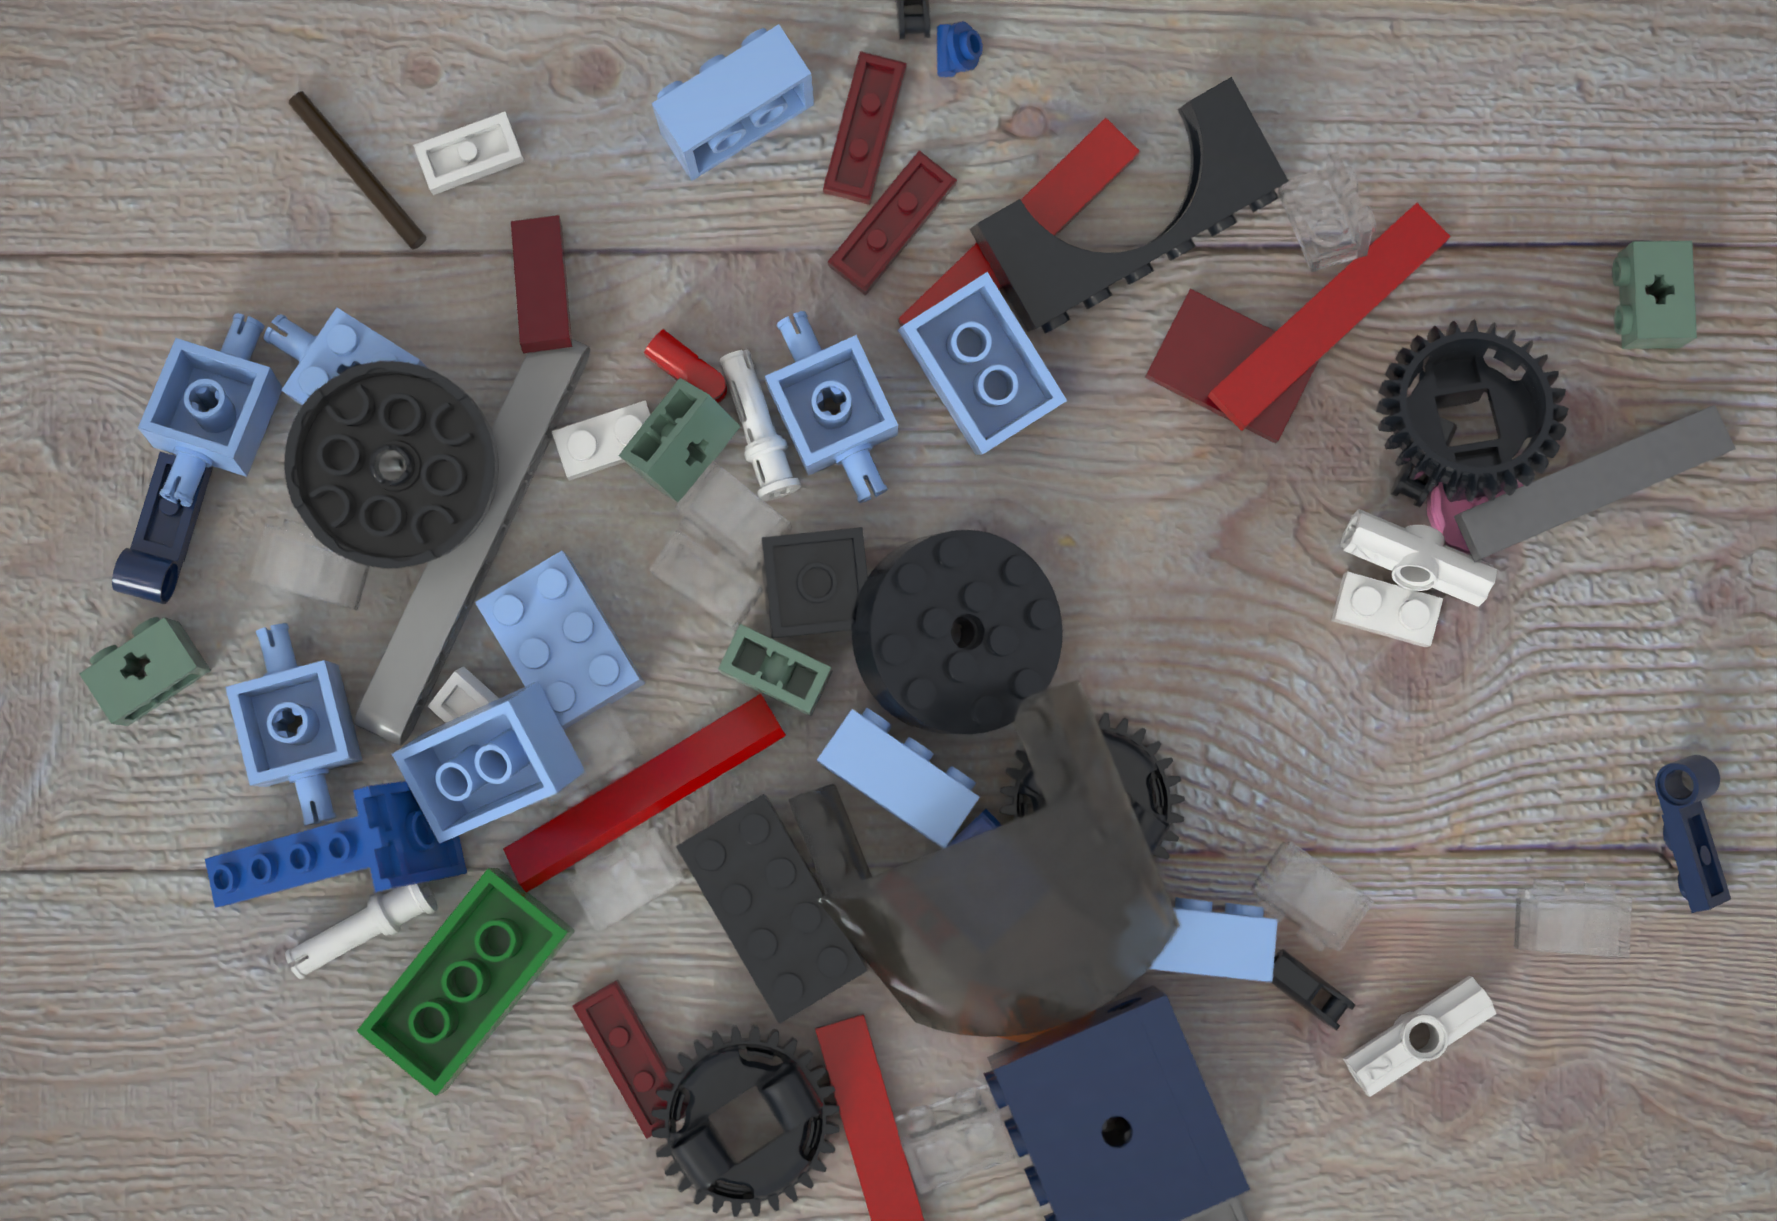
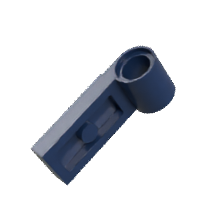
[112,451,213,604]
[1655,755,1731,913]

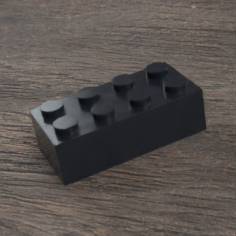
[676,794,868,1024]

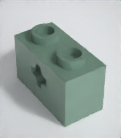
[1612,241,1697,349]
[618,378,741,504]
[79,617,211,726]
[718,624,833,716]

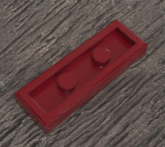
[823,51,907,205]
[827,150,957,296]
[511,215,573,354]
[572,979,688,1139]

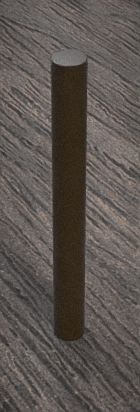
[288,91,427,250]

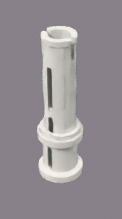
[719,350,801,501]
[285,882,438,979]

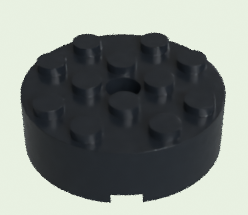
[284,361,499,568]
[852,530,1063,734]

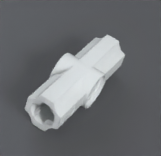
[1340,509,1497,607]
[1343,976,1497,1097]

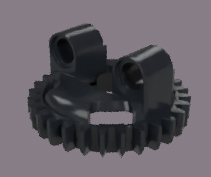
[1376,319,1569,502]
[999,712,1185,891]
[651,1025,840,1217]

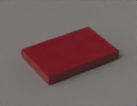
[1144,289,1319,444]

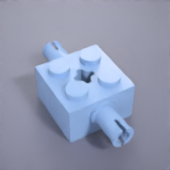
[264,307,427,405]
[765,311,898,503]
[138,313,283,507]
[225,623,363,826]

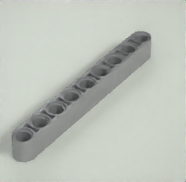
[354,339,590,746]

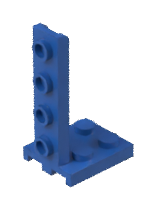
[205,781,467,908]

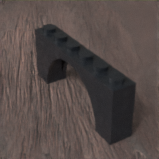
[969,77,1288,334]

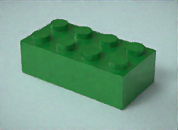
[357,868,575,1096]

